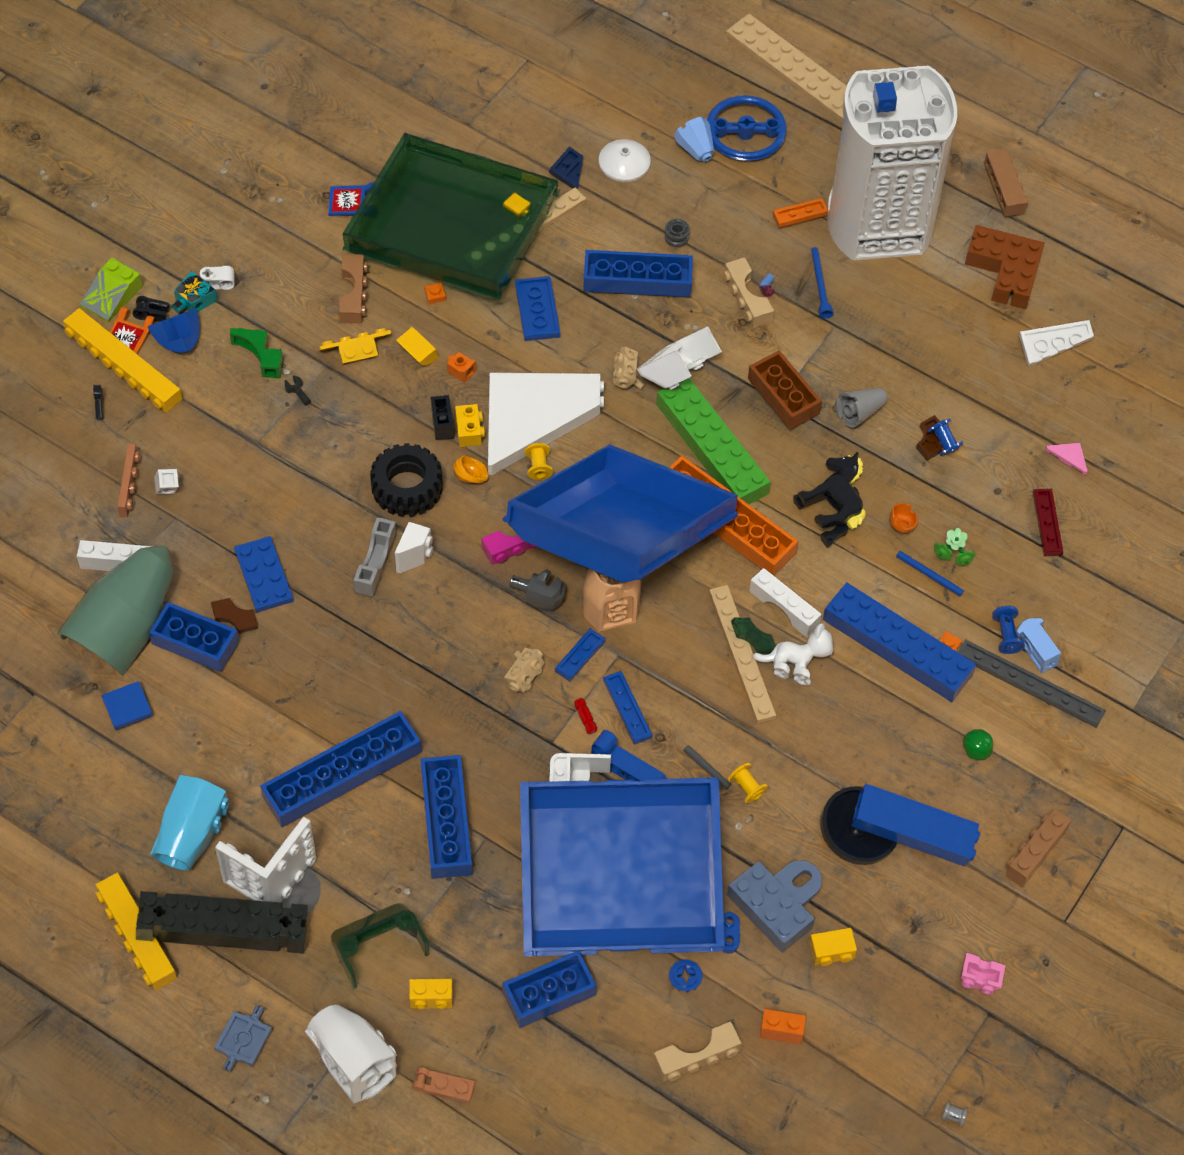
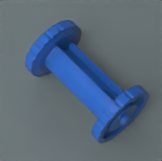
[992,606,1025,654]

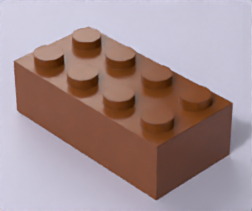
[748,350,822,430]

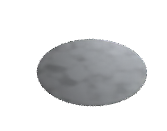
[281,867,321,914]

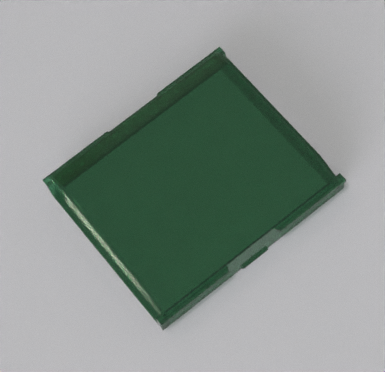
[342,133,561,301]

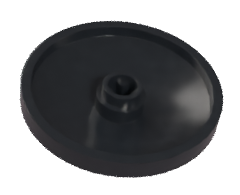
[820,786,897,865]

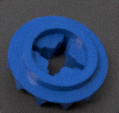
[669,960,702,993]

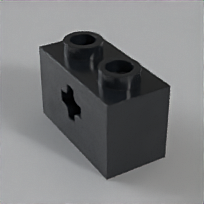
[431,395,454,440]

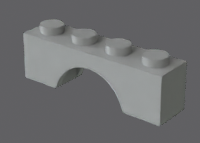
[353,517,396,596]

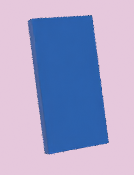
[515,276,560,341]

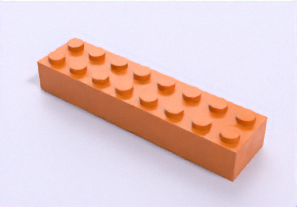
[669,456,798,576]

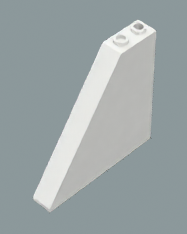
[488,373,604,475]

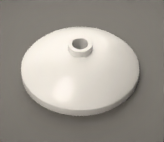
[599,139,651,182]

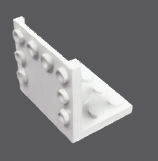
[215,817,316,903]

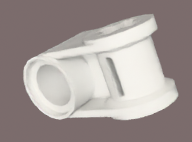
[200,266,235,290]

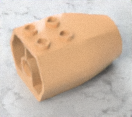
[582,569,641,632]

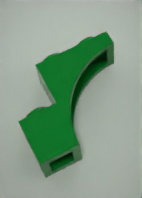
[230,328,283,379]

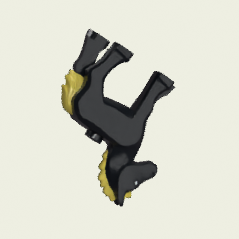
[793,452,866,548]

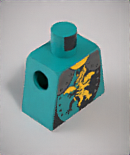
[172,271,217,313]

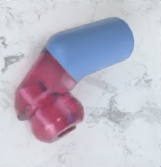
[759,273,775,297]

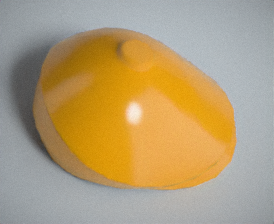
[453,455,488,483]

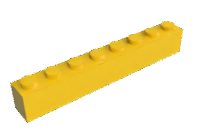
[63,308,182,413]

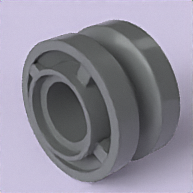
[664,219,690,247]

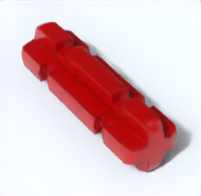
[574,698,597,734]

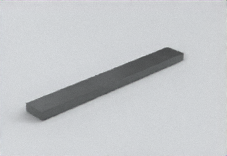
[958,639,1106,728]

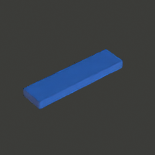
[603,671,652,745]

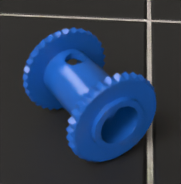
[928,418,963,455]

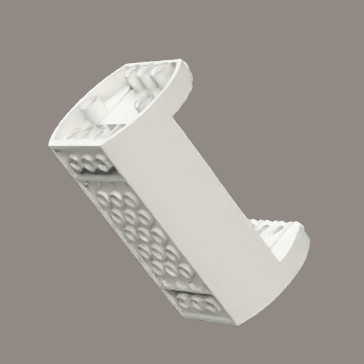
[827,66,957,260]

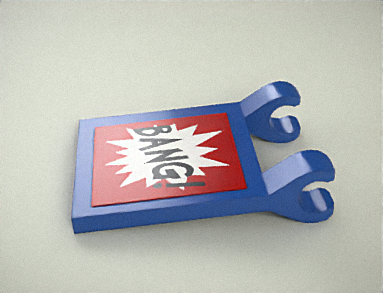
[328,182,378,217]

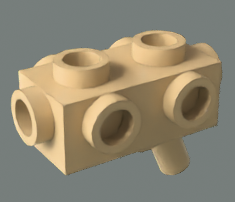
[612,347,644,390]
[504,648,545,693]

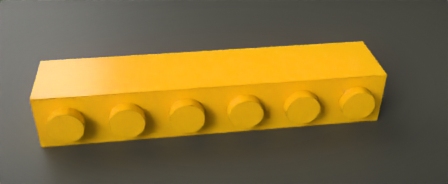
[95,872,177,991]

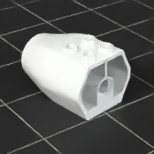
[305,1004,397,1103]

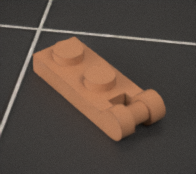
[412,1067,475,1104]

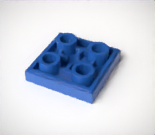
[101,681,153,730]

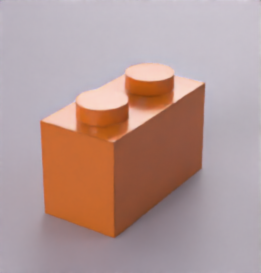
[760,1009,806,1044]

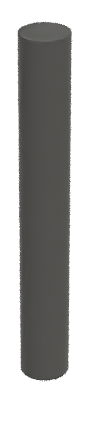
[683,745,731,790]

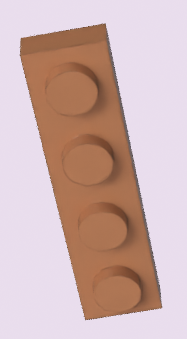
[117,444,140,517]

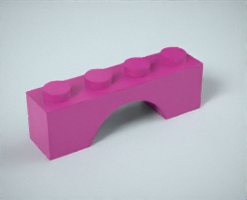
[481,531,537,565]

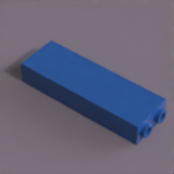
[851,783,980,867]

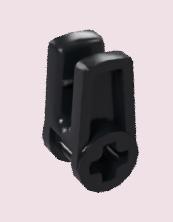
[132,296,170,322]

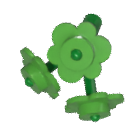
[934,528,976,566]

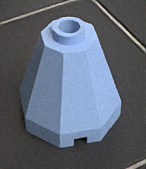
[674,117,714,162]

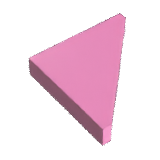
[1046,443,1087,475]

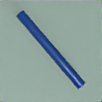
[896,551,964,597]

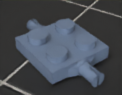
[214,1005,272,1072]

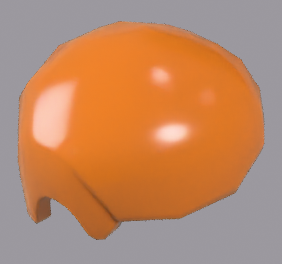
[889,503,918,533]

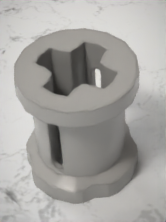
[942,1102,968,1127]

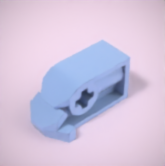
[1016,618,1061,674]

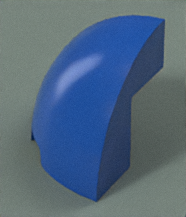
[148,309,200,353]

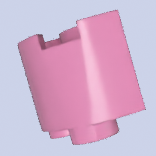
[961,953,1005,995]

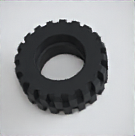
[370,443,443,517]

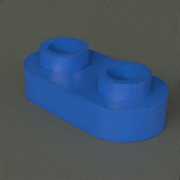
[723,912,740,954]

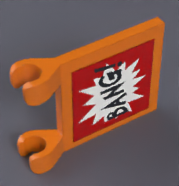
[110,307,156,355]

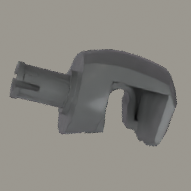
[509,569,566,612]

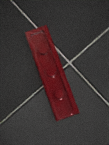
[1033,488,1063,556]

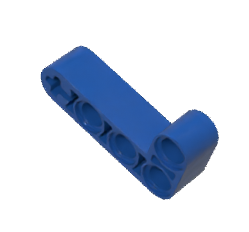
[591,730,667,781]

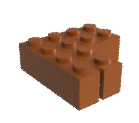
[965,225,1045,309]

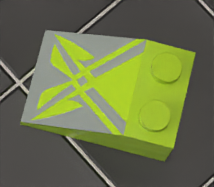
[80,257,143,323]

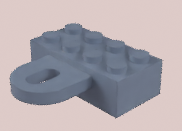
[727,860,822,953]

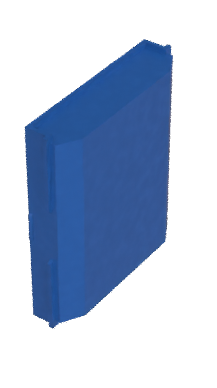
[502,444,738,582]
[520,778,725,957]

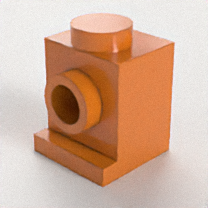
[447,352,476,383]

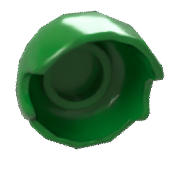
[963,729,993,761]

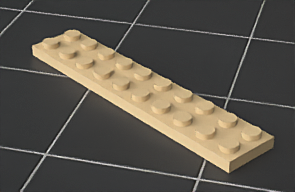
[726,14,847,123]

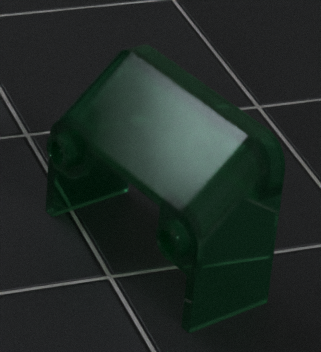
[331,903,429,989]

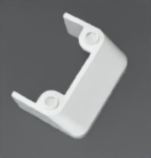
[637,326,722,390]
[550,753,611,781]

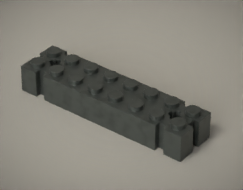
[136,891,308,953]

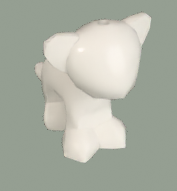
[753,623,833,686]

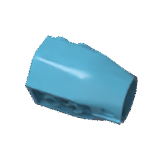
[150,775,229,871]

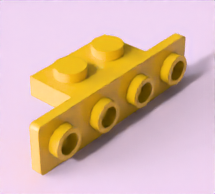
[319,328,391,364]

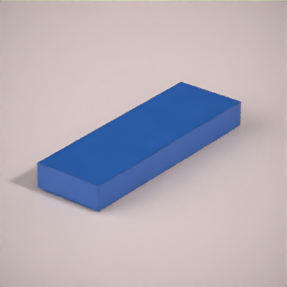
[555,628,606,682]

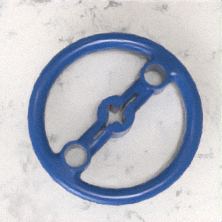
[707,95,787,161]

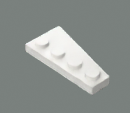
[1019,320,1094,367]

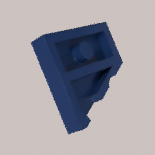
[549,146,583,189]

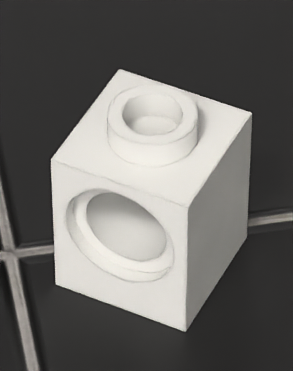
[154,469,179,494]

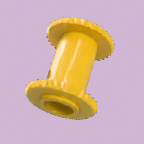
[524,443,553,480]
[728,763,768,803]

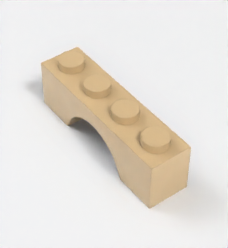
[723,257,774,328]
[653,1021,742,1082]

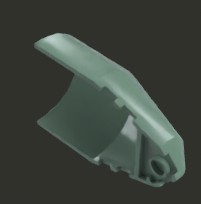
[57,546,174,676]

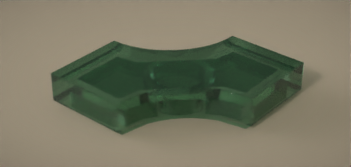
[731,617,776,654]

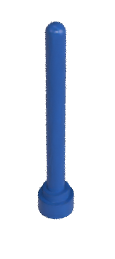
[811,247,834,319]

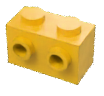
[455,404,485,447]
[409,979,452,1009]

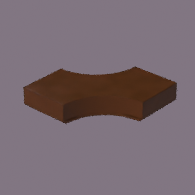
[916,415,942,461]
[211,598,258,633]

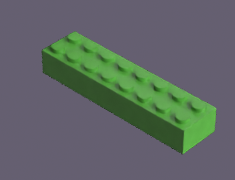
[656,378,771,504]

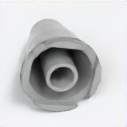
[835,388,887,428]

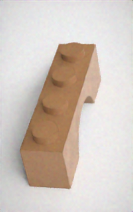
[339,254,368,323]

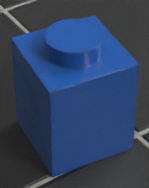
[873,82,897,113]

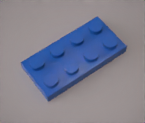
[234,536,293,613]

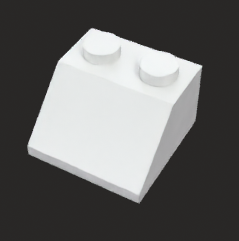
[395,522,433,573]

